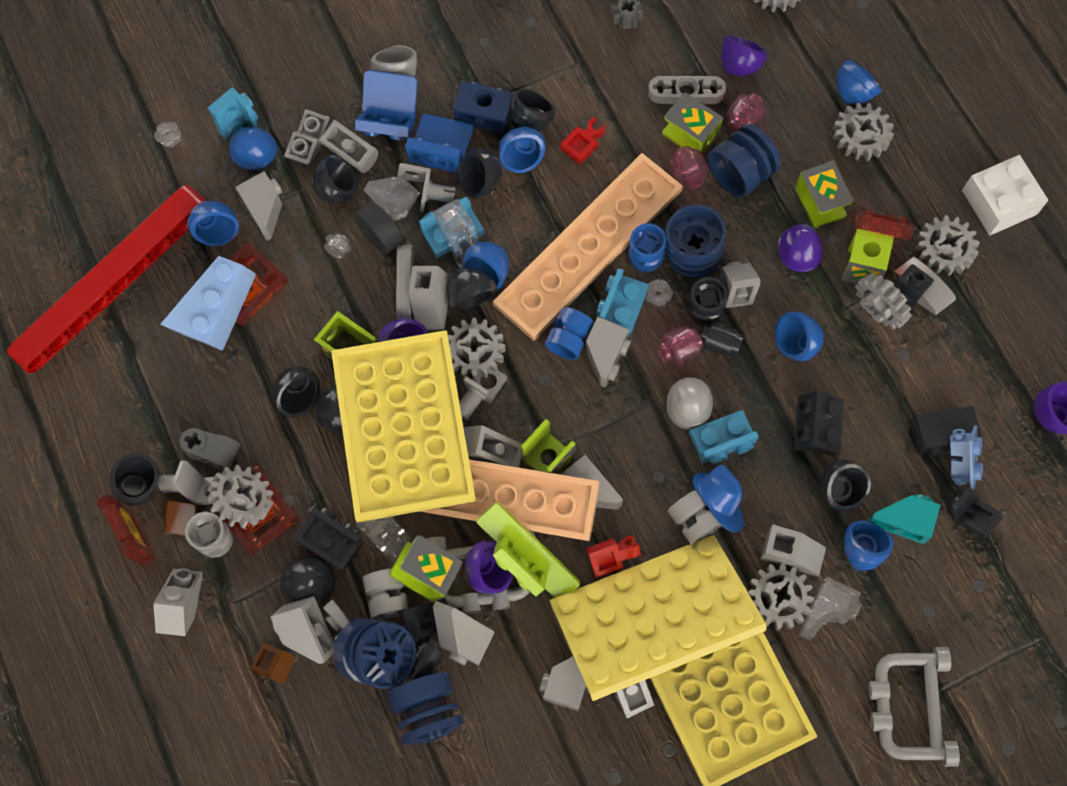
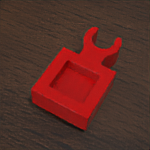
[560,117,606,165]

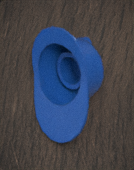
[693,465,744,532]

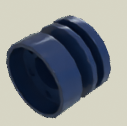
[707,123,782,198]
[666,205,726,278]
[334,618,416,689]
[387,672,465,745]

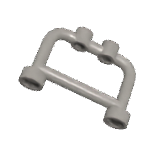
[426,531,535,614]
[868,647,960,767]

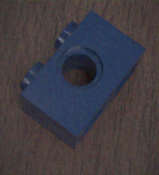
[453,81,514,134]

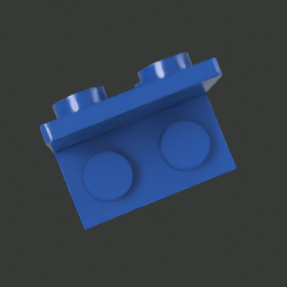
[405,114,474,173]

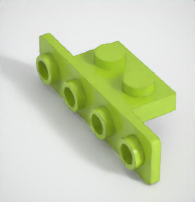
[477,502,580,598]

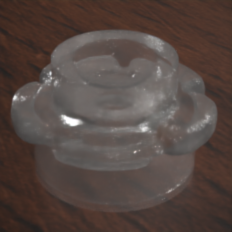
[154,121,181,147]
[324,233,351,258]
[645,279,673,306]

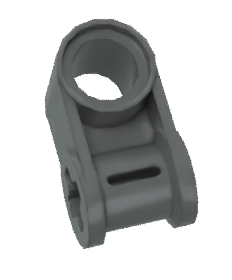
[179,428,240,471]

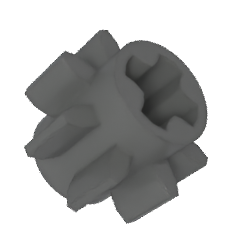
[611,0,643,30]

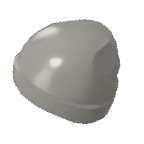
[370,45,417,76]
[666,377,713,429]

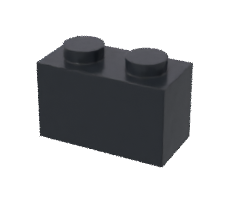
[909,405,983,457]

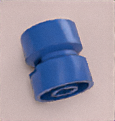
[628,223,666,272]
[545,308,594,360]

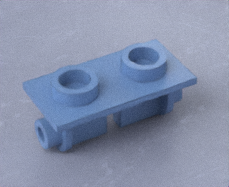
[950,425,983,489]

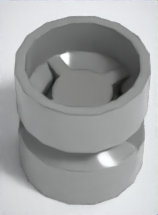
[667,490,722,546]
[185,512,233,558]
[363,568,409,620]

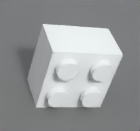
[962,155,1048,236]

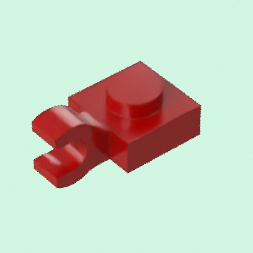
[586,535,641,578]

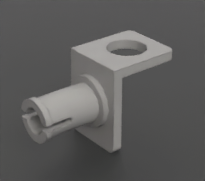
[398,163,455,212]
[459,369,507,421]
[159,460,225,505]

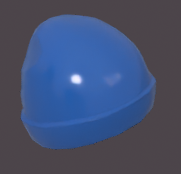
[836,59,882,106]
[499,126,546,173]
[229,127,277,171]
[187,201,239,246]
[463,242,509,290]
[775,312,824,361]
[844,521,894,571]

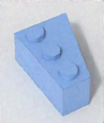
[160,256,256,351]

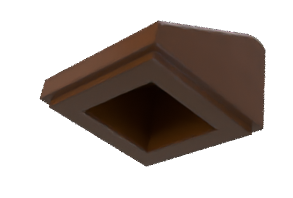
[165,501,201,536]
[250,642,296,684]

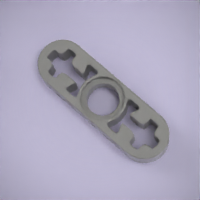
[648,76,726,104]
[396,245,413,320]

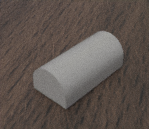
[318,120,378,173]

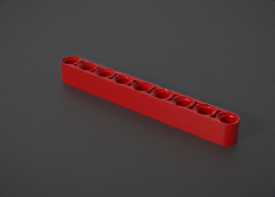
[7,185,207,374]

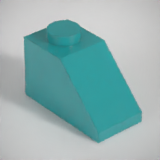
[868,494,940,544]

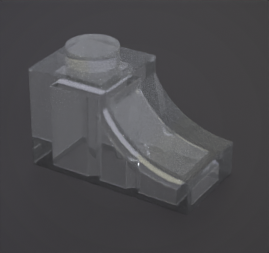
[364,176,420,221]
[433,199,480,268]
[356,516,413,565]
[798,577,862,641]

